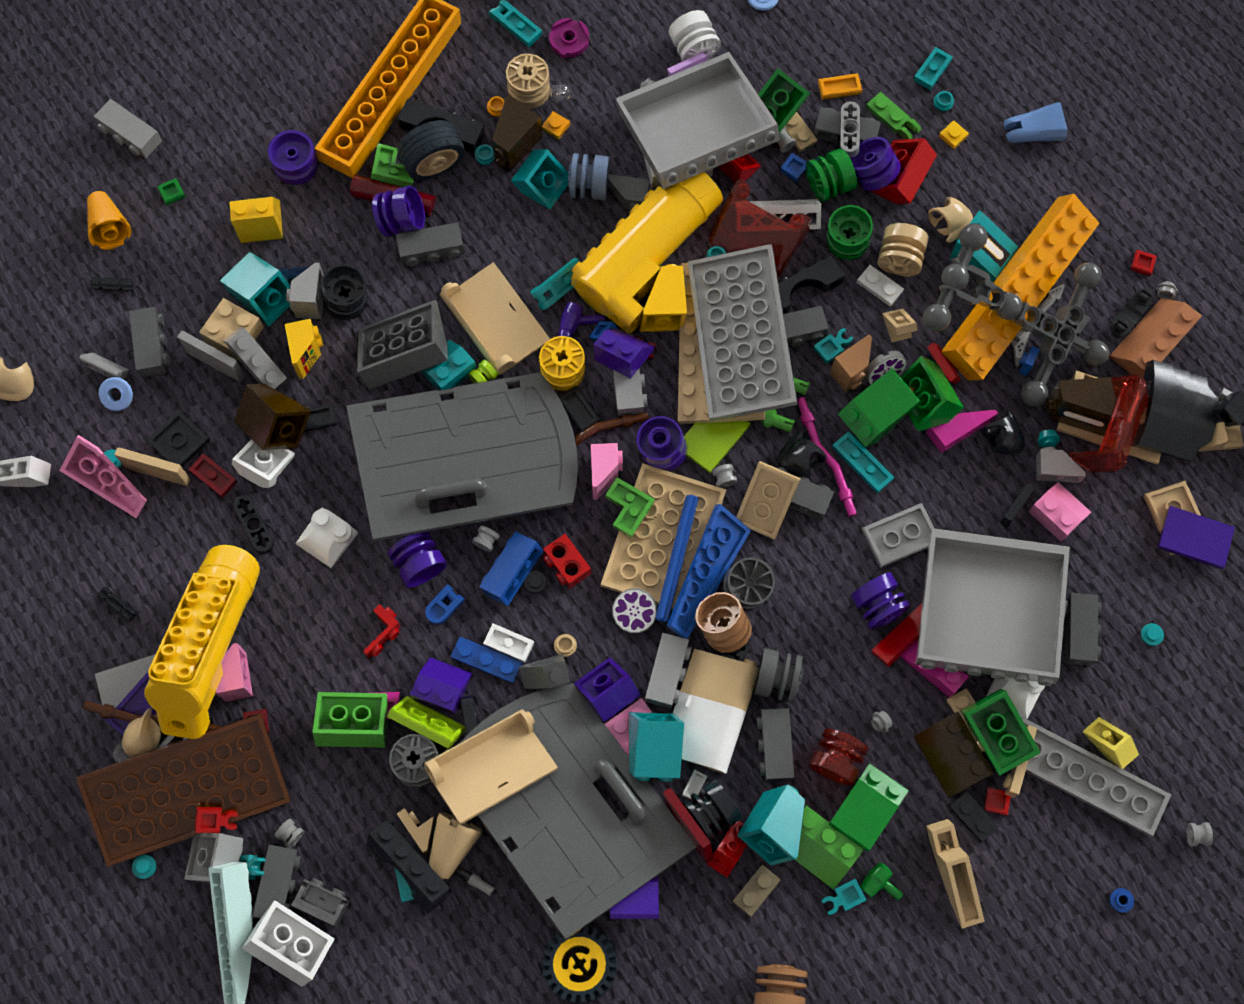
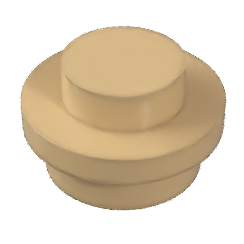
[554,634,577,657]

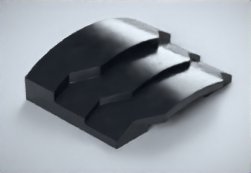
[1132,360,1219,462]

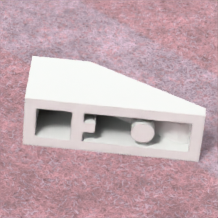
[0,456,51,487]

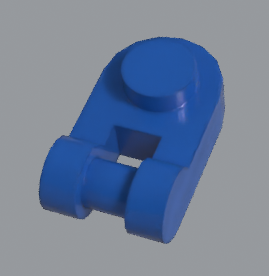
[425,585,465,625]

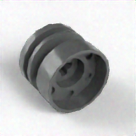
[754,647,803,703]
[389,734,440,788]

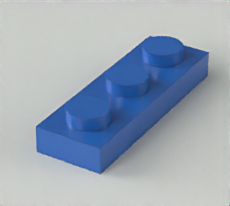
[451,637,522,684]

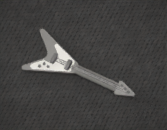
[1010,284,1065,367]

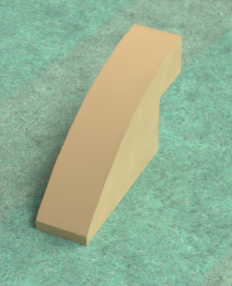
[926,819,985,929]

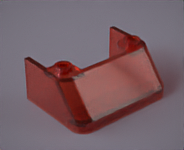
[1068,374,1149,473]

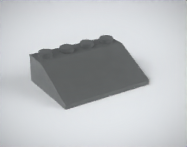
[357,300,448,389]

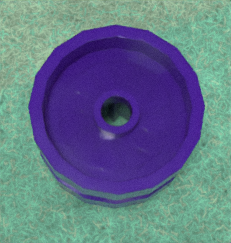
[268,130,319,185]
[850,137,901,191]

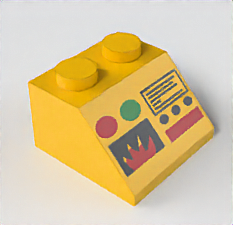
[285,319,323,379]

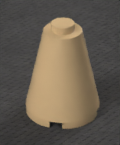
[428,812,483,880]

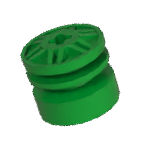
[805,148,857,202]
[826,205,873,260]

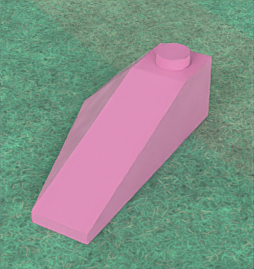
[59,435,147,518]

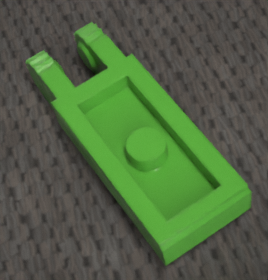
[866,92,921,139]

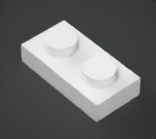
[856,265,904,307]
[483,624,534,663]

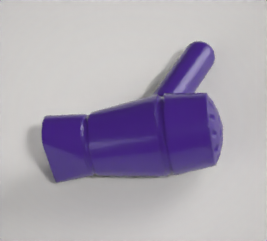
[558,302,607,338]

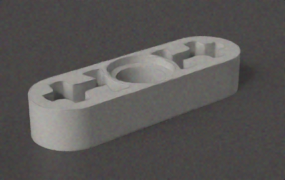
[840,102,860,158]

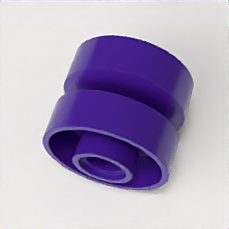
[636,416,687,471]

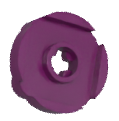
[549,18,589,58]

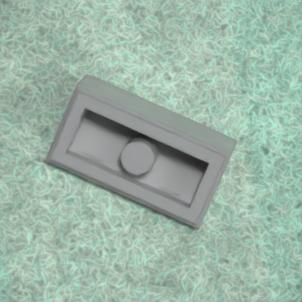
[79,353,129,380]

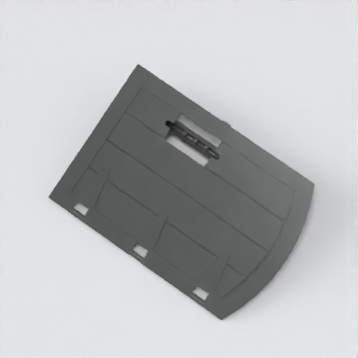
[346,373,578,542]
[462,683,697,940]

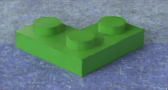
[370,143,414,187]
[605,478,655,538]

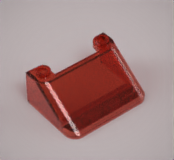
[708,178,812,277]

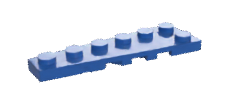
[667,504,751,639]

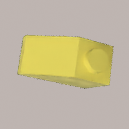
[1083,717,1139,769]

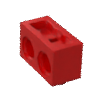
[542,534,591,589]

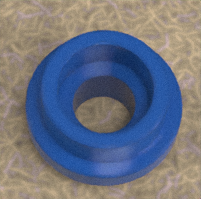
[1109,888,1134,913]

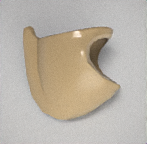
[928,197,973,243]
[0,357,34,401]
[122,708,161,757]

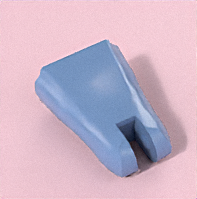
[1003,102,1067,143]

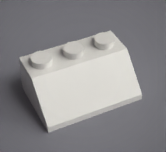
[242,900,334,987]

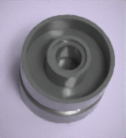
[721,557,775,610]

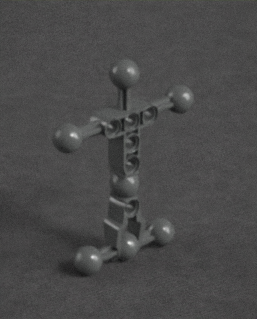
[923,223,1110,408]

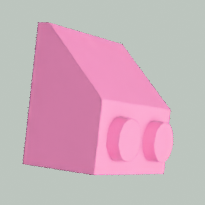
[591,443,623,500]
[1029,482,1091,542]
[216,643,253,702]

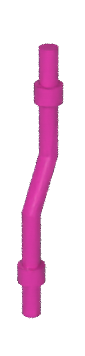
[797,397,857,517]

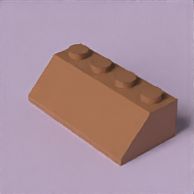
[1109,298,1202,383]

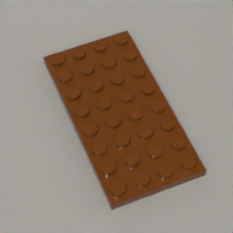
[76,713,291,867]

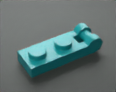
[488,0,543,48]
[530,258,580,310]

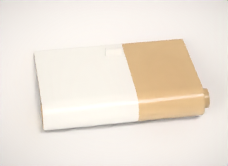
[672,649,760,774]

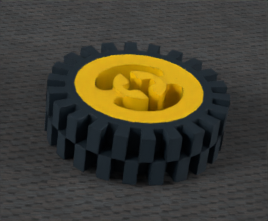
[542,926,617,1004]

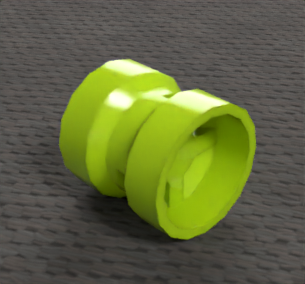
[468,360,498,384]

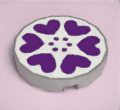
[865,351,907,385]
[612,588,657,633]

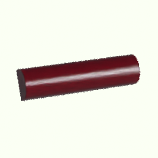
[350,174,436,217]

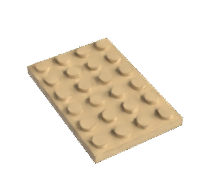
[601,463,726,610]

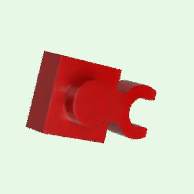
[194,807,238,833]

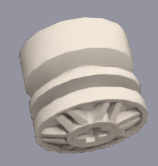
[668,10,721,62]

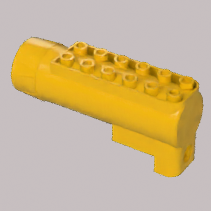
[571,172,723,334]
[144,545,260,739]

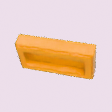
[818,73,862,100]

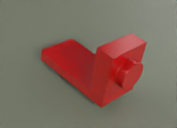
[363,604,401,659]
[707,821,747,877]

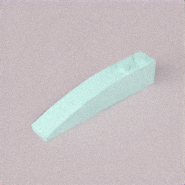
[209,862,253,1004]

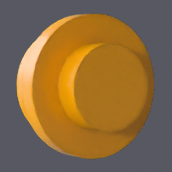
[487,96,505,117]

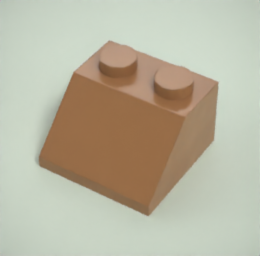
[830,334,872,393]

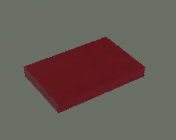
[663,788,713,864]

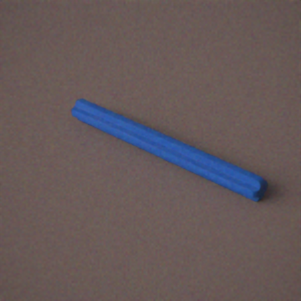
[656,495,698,622]

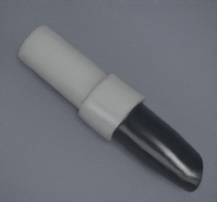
[454,866,495,896]

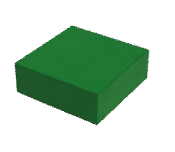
[157,178,186,205]

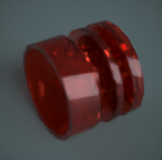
[808,728,869,786]

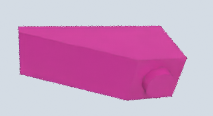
[926,410,998,453]
[900,641,969,698]

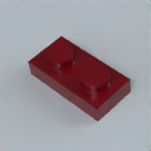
[188,453,237,498]

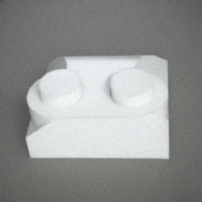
[232,439,295,488]
[295,508,358,568]
[986,677,1045,719]

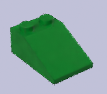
[838,369,921,447]
[960,688,1041,776]
[829,763,909,852]

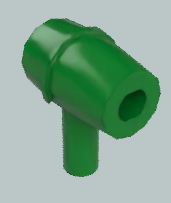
[859,862,903,901]

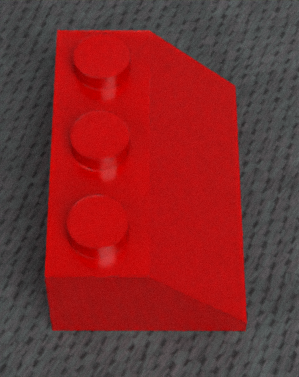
[870,138,937,204]

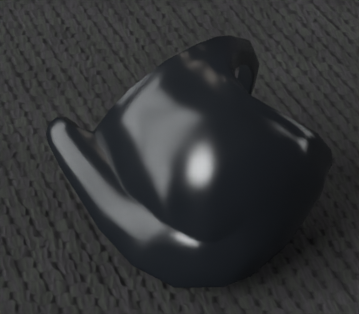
[981,411,1025,455]
[778,430,827,478]

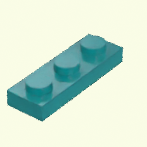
[832,431,894,494]

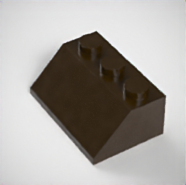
[914,712,994,798]

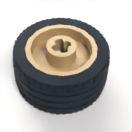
[397,120,465,180]

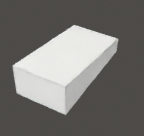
[681,770,707,802]

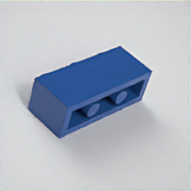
[479,531,543,606]

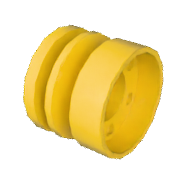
[539,336,585,391]

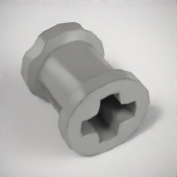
[776,127,796,153]

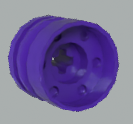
[372,185,425,237]
[387,531,447,588]
[850,572,911,630]

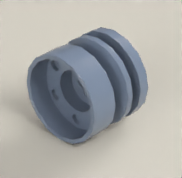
[568,153,610,201]

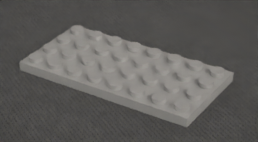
[687,244,797,421]

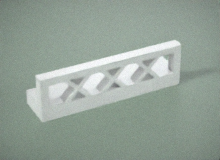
[735,199,821,232]

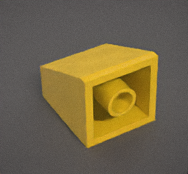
[229,197,283,243]
[639,264,687,332]

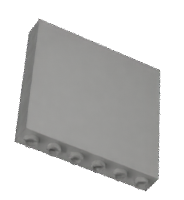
[616,52,780,189]
[916,528,1070,686]

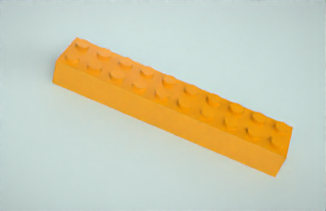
[315,0,461,179]
[941,193,1099,381]

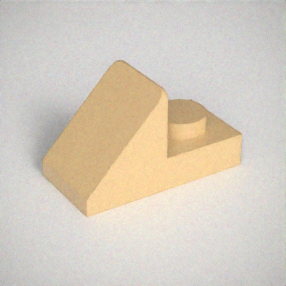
[882,309,918,342]
[1198,422,1244,452]
[397,808,436,855]

